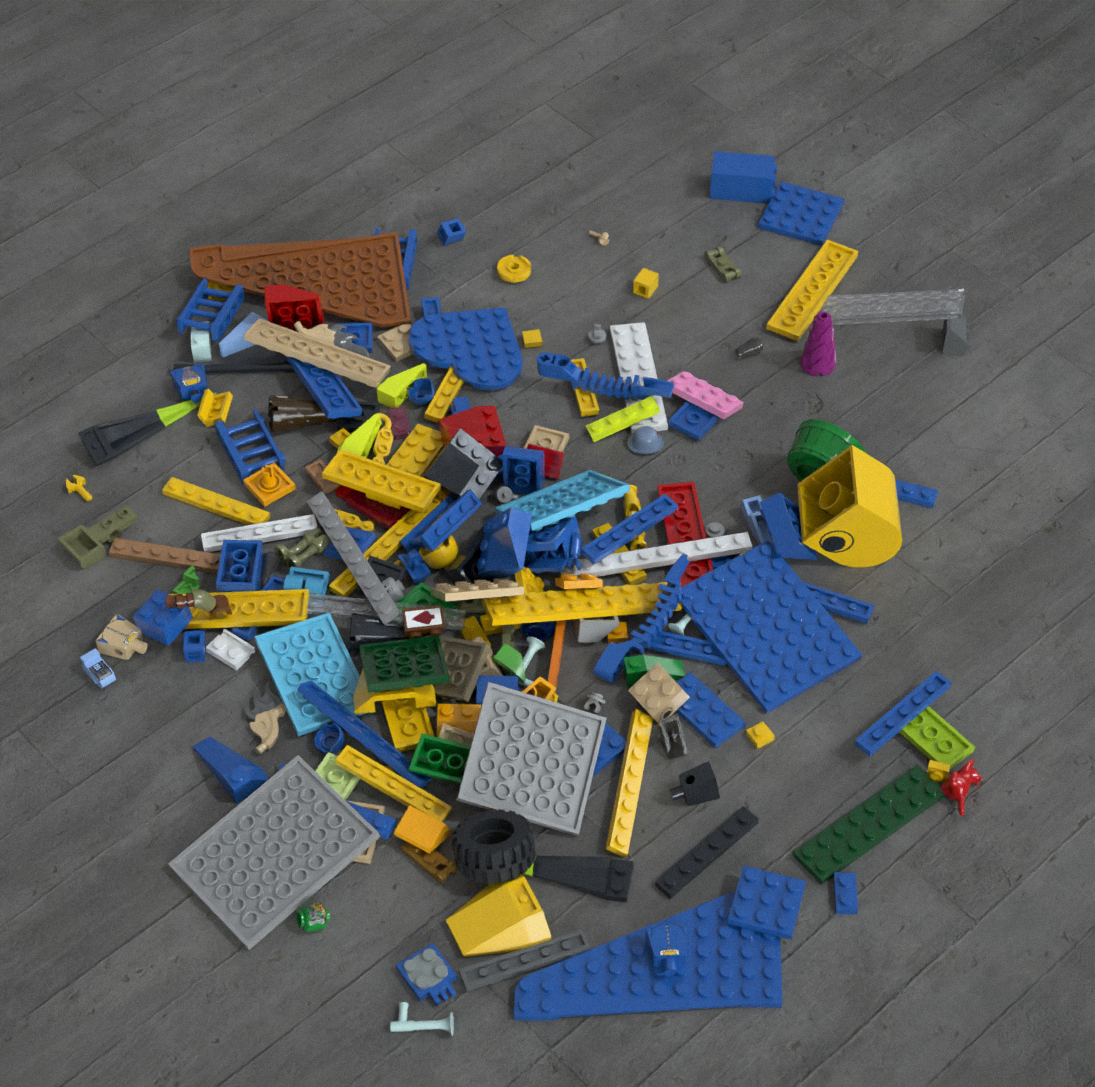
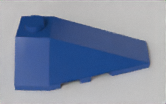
[193,737,270,804]

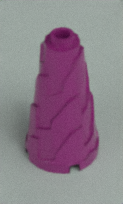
[800,311,836,377]

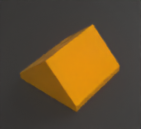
[394,805,452,853]

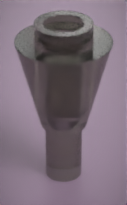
[260,552,281,587]

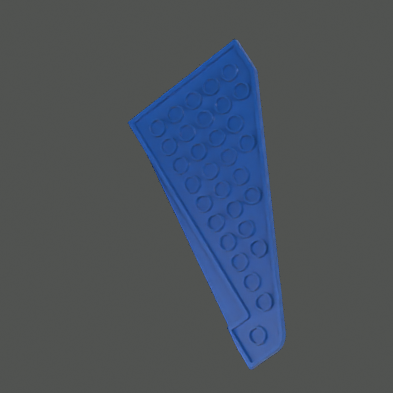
[514,890,783,1021]

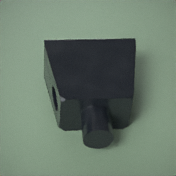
[669,761,720,806]

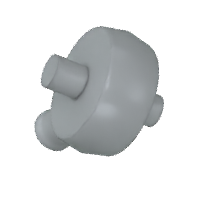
[495,486,518,504]

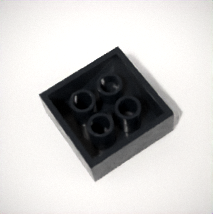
[423,428,503,501]

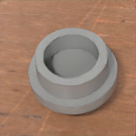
[706,522,725,538]

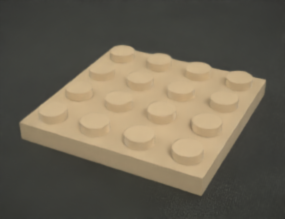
[431,578,524,601]

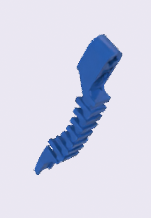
[537,352,675,401]
[593,553,689,683]

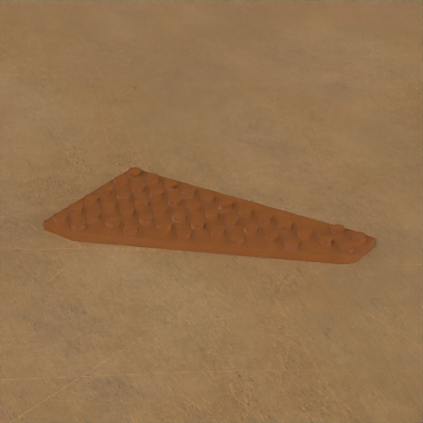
[189,232,411,328]

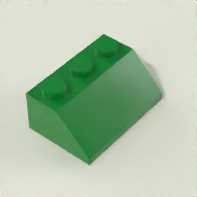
[409,734,471,784]

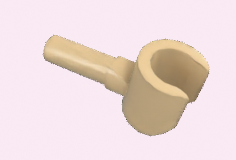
[589,230,610,246]

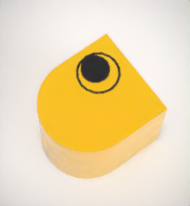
[797,445,902,567]

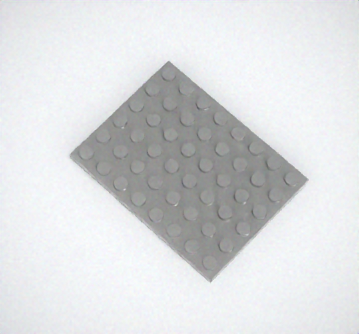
[168,755,380,950]

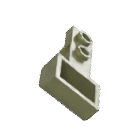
[58,505,139,568]

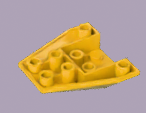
[353,669,436,714]
[446,874,552,957]

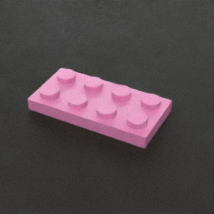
[668,371,744,419]

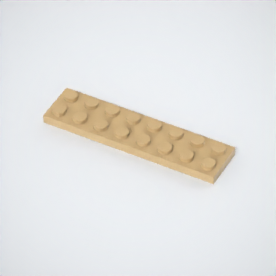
[244,318,391,388]

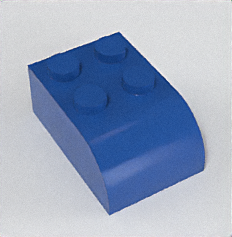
[503,446,545,495]
[216,539,263,592]

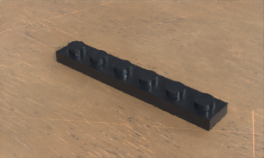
[655,806,759,899]

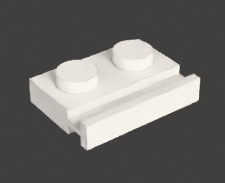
[206,629,255,671]

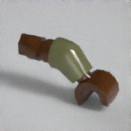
[165,589,232,620]

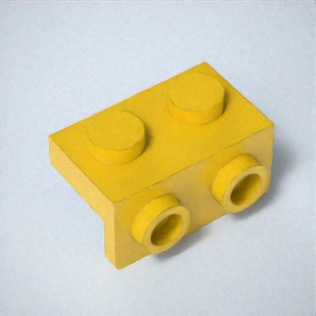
[197,389,233,427]

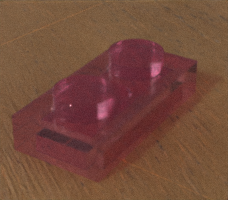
[388,407,411,440]

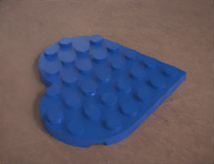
[409,307,523,390]

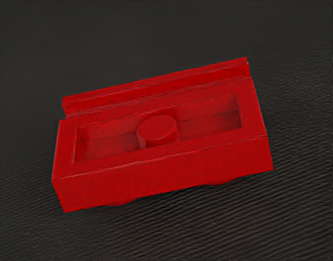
[527,443,565,479]

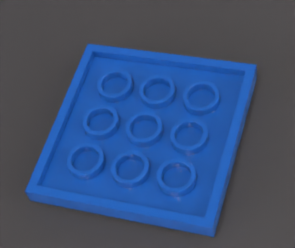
[758,181,844,246]

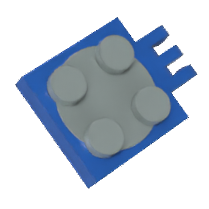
[396,943,457,1006]

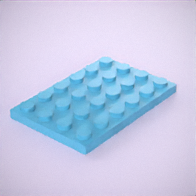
[494,470,630,531]
[255,612,367,736]

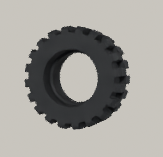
[452,809,536,884]

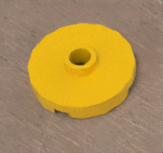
[497,255,531,283]

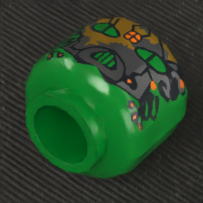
[296,902,330,932]

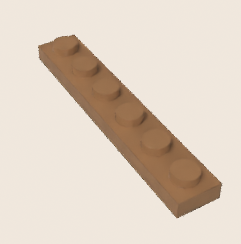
[109,538,221,574]

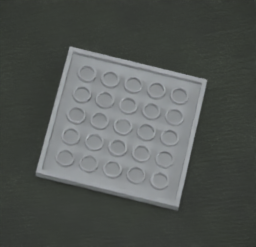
[456,682,607,836]

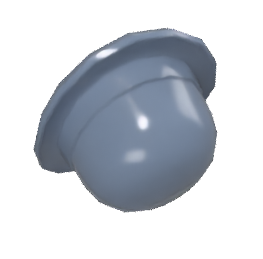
[627,426,664,454]

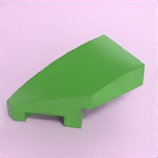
[172,566,199,594]
[493,643,526,684]

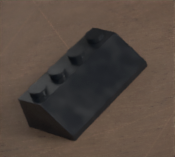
[444,525,494,586]

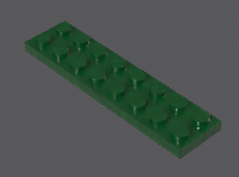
[793,765,945,885]

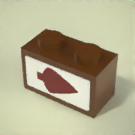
[401,605,445,639]

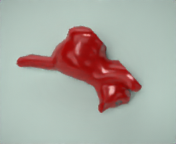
[941,759,983,816]

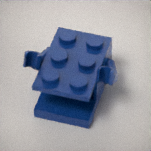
[524,516,583,573]

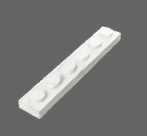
[201,514,317,552]

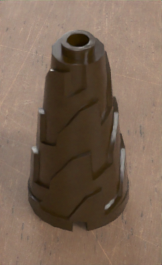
[268,395,340,432]

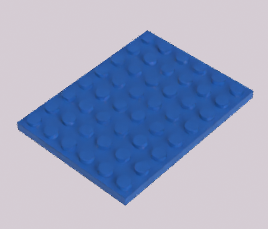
[678,540,862,714]

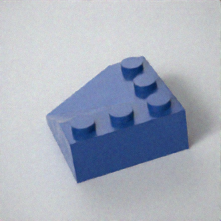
[760,493,818,560]
[477,507,532,580]

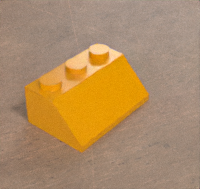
[437,704,481,737]

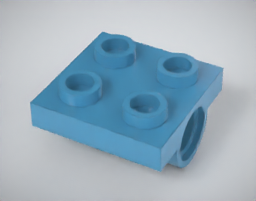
[284,567,330,611]

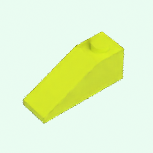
[377,363,427,410]
[337,414,382,458]

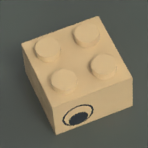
[628,663,690,725]

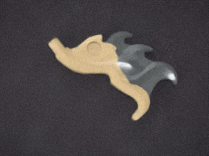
[294,322,369,377]
[245,679,287,755]

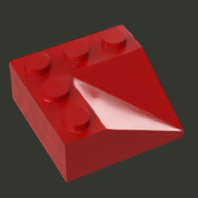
[265,284,325,331]
[438,406,506,457]

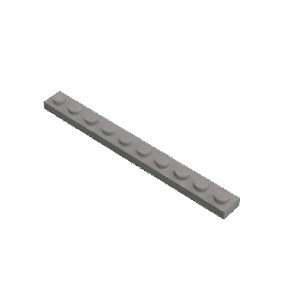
[306,491,401,625]

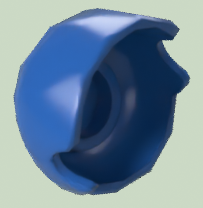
[408,378,435,405]
[314,722,345,754]

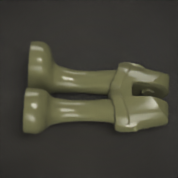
[274,528,331,571]

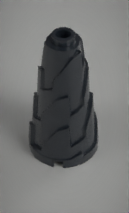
[349,613,426,653]

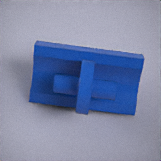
[398,549,431,585]

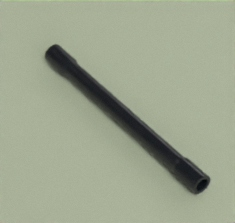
[173,362,295,373]

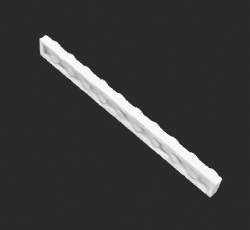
[560,532,752,577]

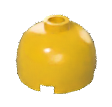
[419,534,458,569]

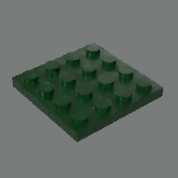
[359,635,450,693]

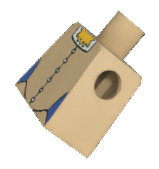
[96,614,148,660]

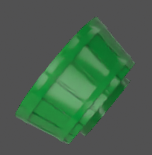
[787,419,867,482]

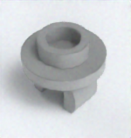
[589,324,606,343]
[585,692,606,714]

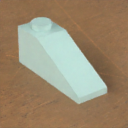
[191,321,212,363]

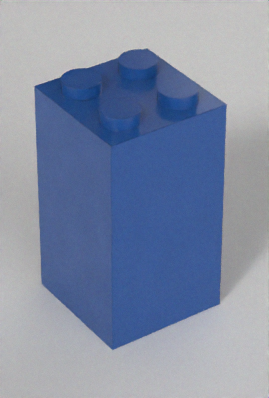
[710,151,777,204]

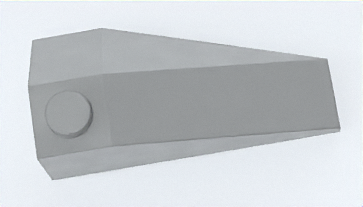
[573,588,619,644]

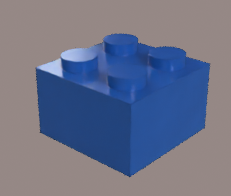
[133,589,193,646]

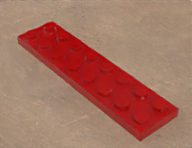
[657,482,713,587]

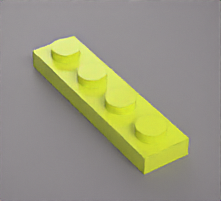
[586,396,660,442]

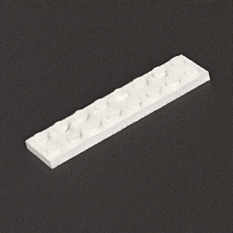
[610,322,668,434]

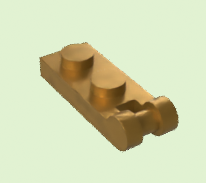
[400,841,458,884]

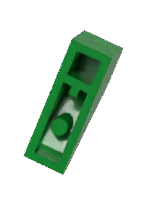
[623,655,686,688]

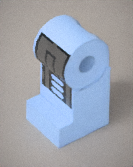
[80,648,116,689]

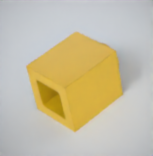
[633,268,659,299]

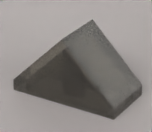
[658,714,689,760]

